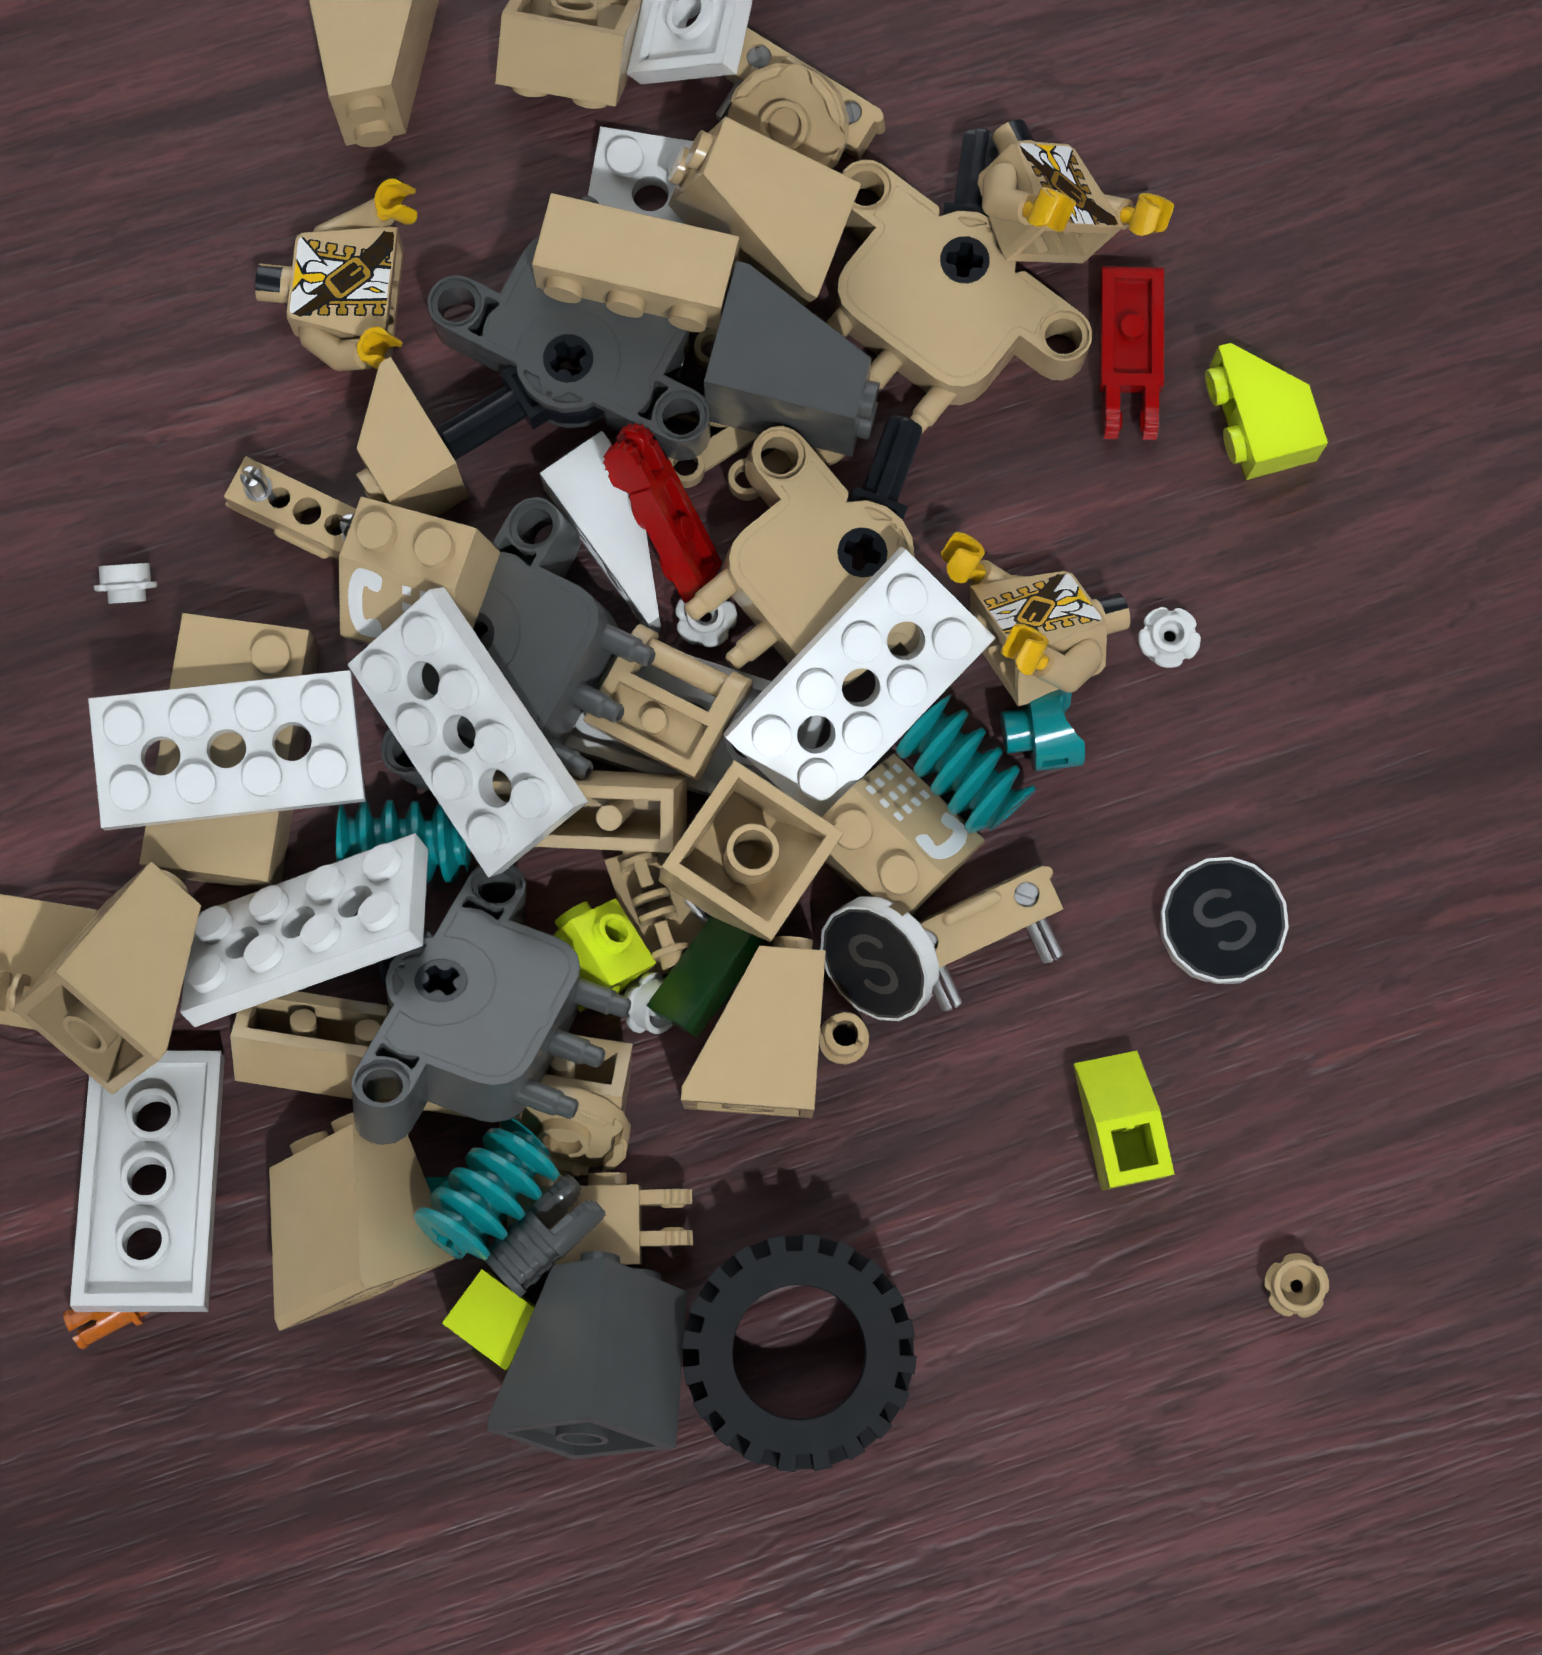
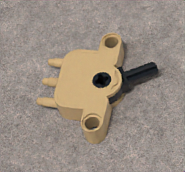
[826,128,1092,434]
[684,415,966,688]

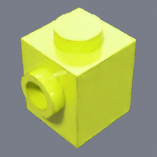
[553,898,656,1013]
[442,1269,536,1371]

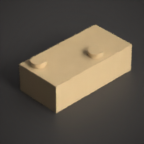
[139,613,320,890]

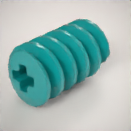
[896,695,1038,834]
[336,799,472,884]
[413,1118,560,1260]

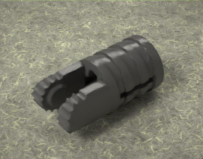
[484,1174,606,1298]

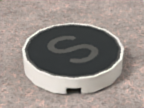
[1159,857,1289,984]
[820,896,940,1021]

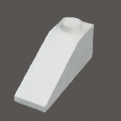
[540,431,661,633]

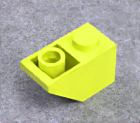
[1205,343,1328,480]
[1073,1051,1175,1191]

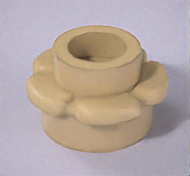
[1264,1253,1329,1318]

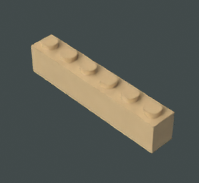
[230,991,633,1122]

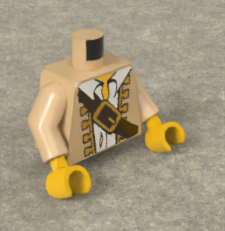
[977,119,1174,263]
[255,179,417,371]
[941,532,1131,706]

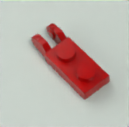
[1099,266,1164,440]
[602,422,723,603]

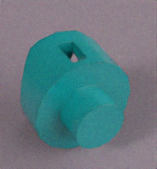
[1001,689,1085,772]

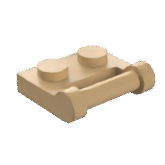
[583,624,753,782]

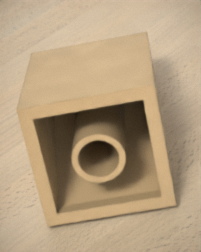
[309,0,439,147]
[668,116,861,306]
[12,861,201,1095]
[681,936,826,1118]
[269,1112,456,1331]

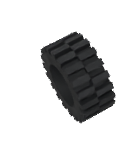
[682,1234,917,1472]

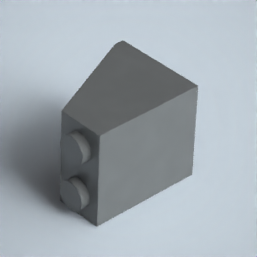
[704,261,880,457]
[487,1251,687,1460]

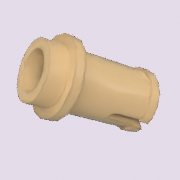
[819,1012,869,1065]

